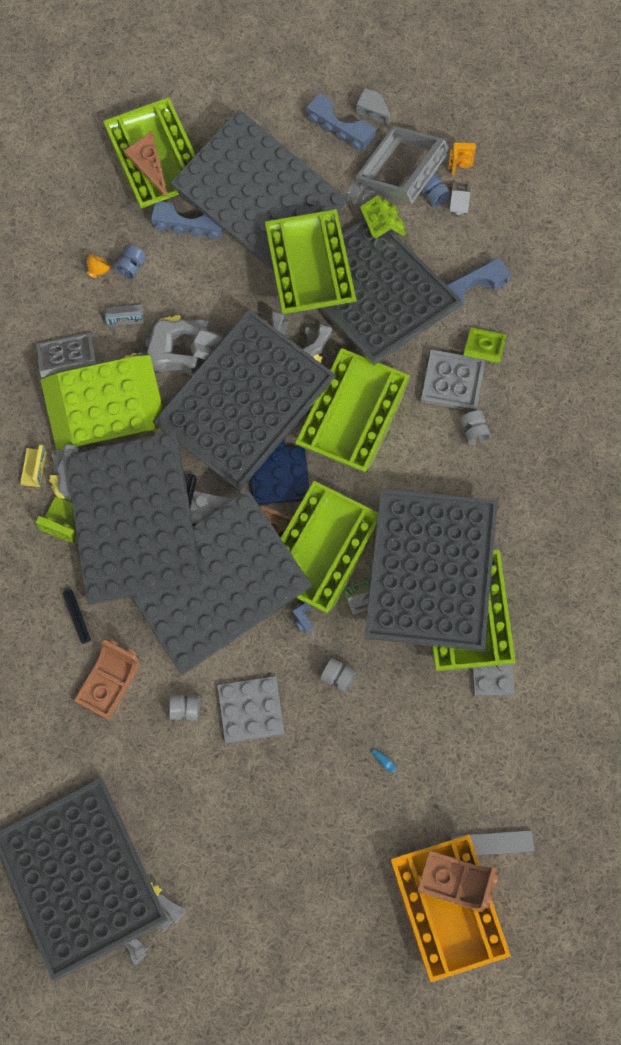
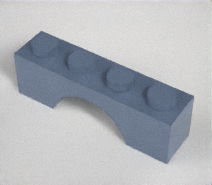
[306,93,376,151]
[151,201,224,240]
[446,258,511,313]

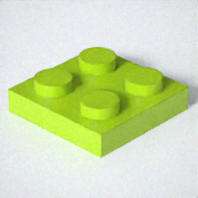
[464,327,507,363]

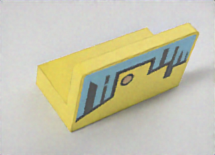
[20,445,46,487]

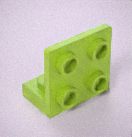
[360,195,406,238]
[35,497,77,544]

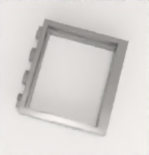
[355,126,450,204]

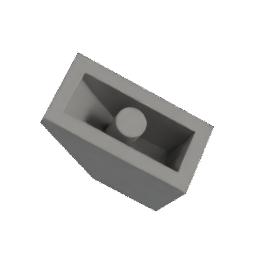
[356,88,390,125]
[450,182,471,215]

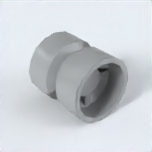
[460,410,491,445]
[321,658,357,693]
[170,694,200,721]

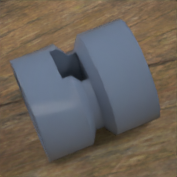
[421,173,452,208]
[114,245,146,279]

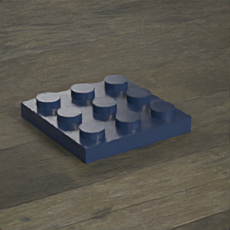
[251,446,310,505]

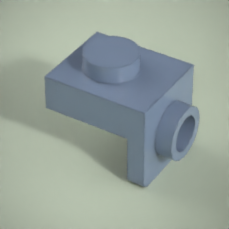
[293,602,313,635]

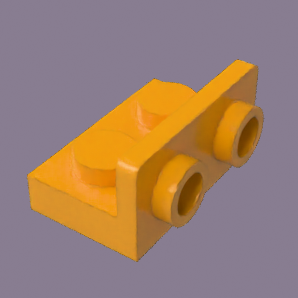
[448,142,476,175]

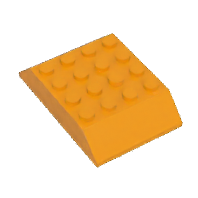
[391,835,511,983]

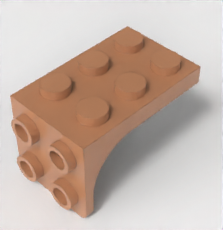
[74,639,141,721]
[417,851,499,913]

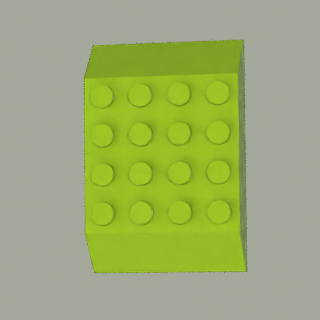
[103,97,196,208]
[265,209,356,314]
[295,348,410,473]
[40,355,163,450]
[281,481,379,614]
[431,550,516,671]

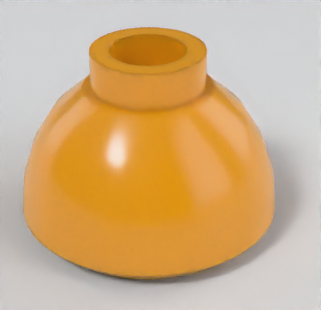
[86,254,110,278]

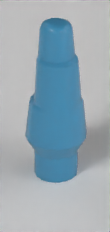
[371,749,397,773]

